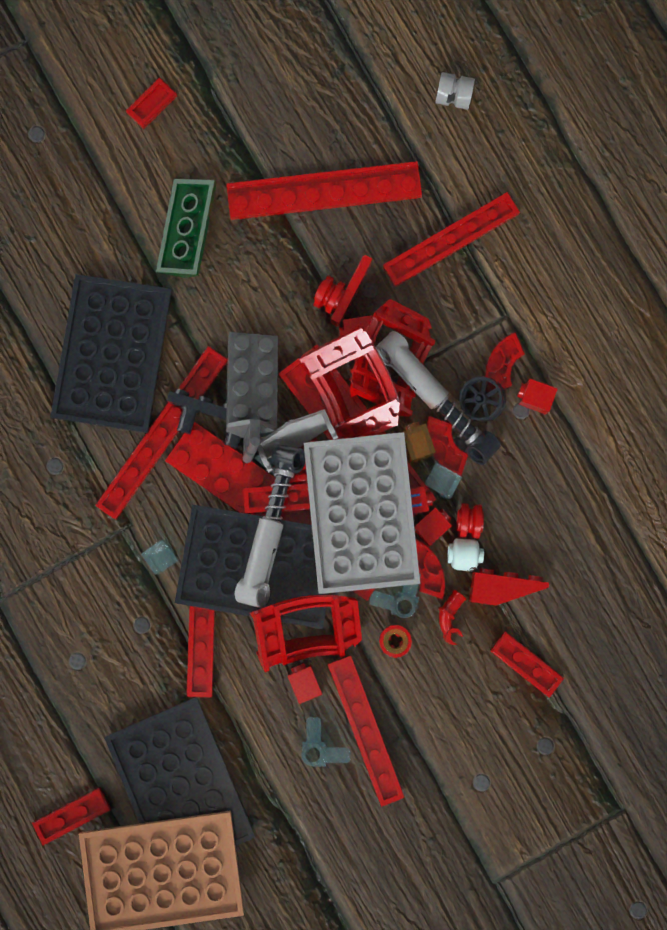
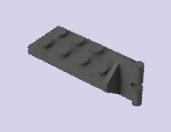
[226,332,278,463]

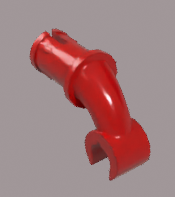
[438,590,466,645]

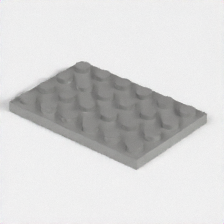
[304,432,420,594]

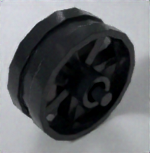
[459,377,507,421]

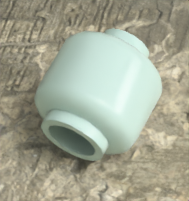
[447,538,484,571]

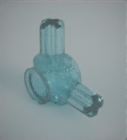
[370,572,421,618]
[301,717,351,767]

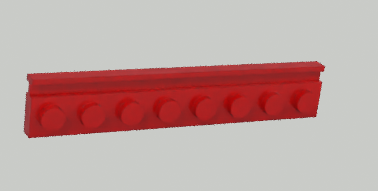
[226,161,422,220]

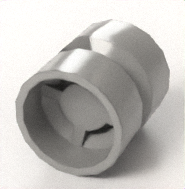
[435,72,475,110]

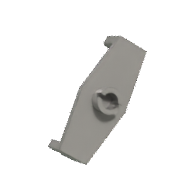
[258,409,338,472]

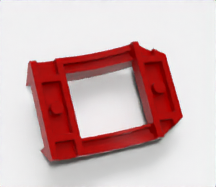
[350,299,435,417]
[299,326,400,438]
[249,595,362,672]

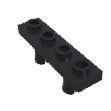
[167,389,241,448]

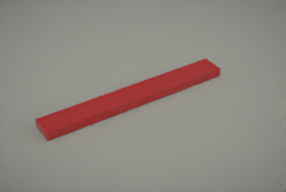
[95,346,228,520]

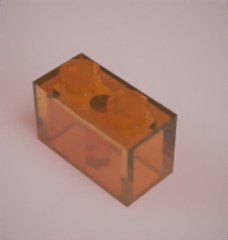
[403,422,436,464]

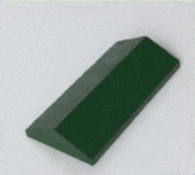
[156,179,217,278]

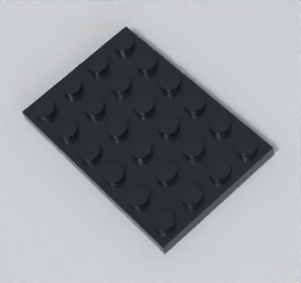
[50,274,172,433]
[174,504,329,629]
[104,697,256,846]

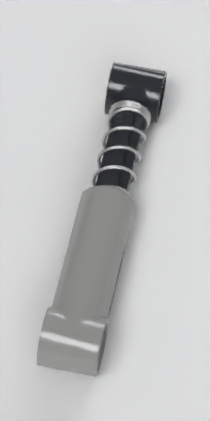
[376,331,501,465]
[235,445,305,608]

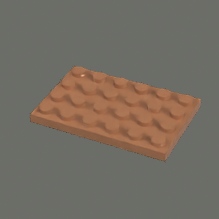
[79,811,244,930]

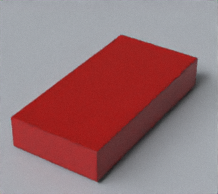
[126,77,177,129]

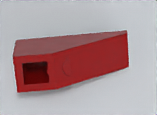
[469,568,549,605]

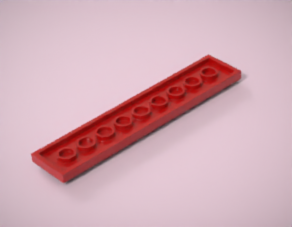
[165,422,376,601]

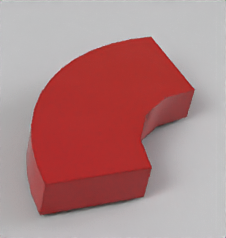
[485,332,525,393]
[426,416,468,478]
[416,539,445,599]

